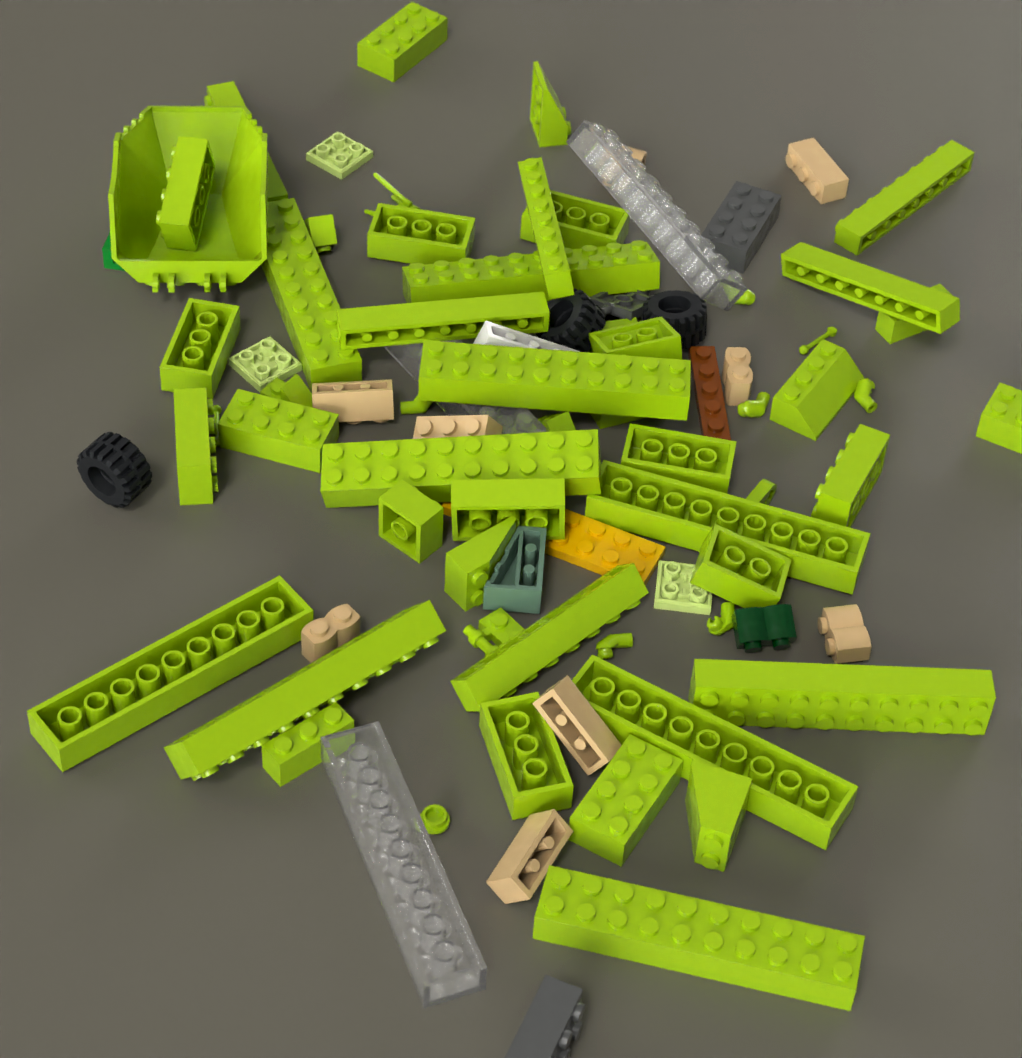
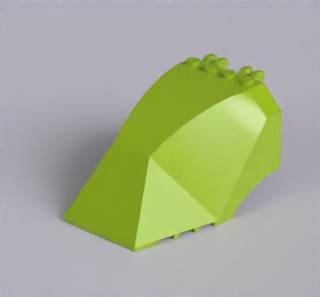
[108,106,268,293]

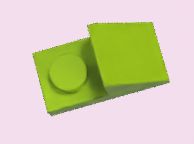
[260,374,313,407]

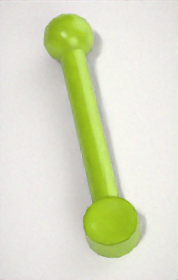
[799,326,837,355]
[213,405,222,447]

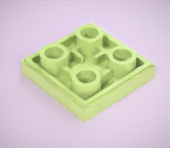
[306,131,373,180]
[228,336,302,392]
[654,560,712,615]

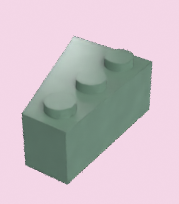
[483,526,547,614]

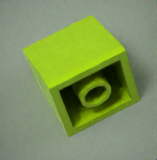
[685,760,752,872]

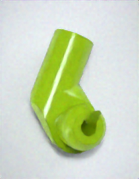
[854,378,878,413]
[737,392,770,418]

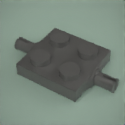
[590,290,650,321]

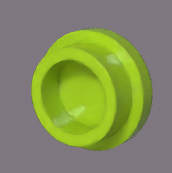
[419,804,450,834]

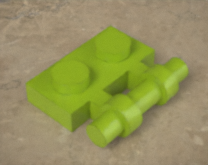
[463,607,525,657]

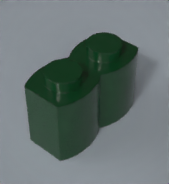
[731,604,797,653]

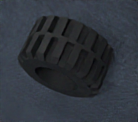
[536,289,606,352]
[642,290,707,349]
[77,432,152,508]

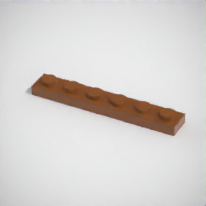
[688,346,731,440]

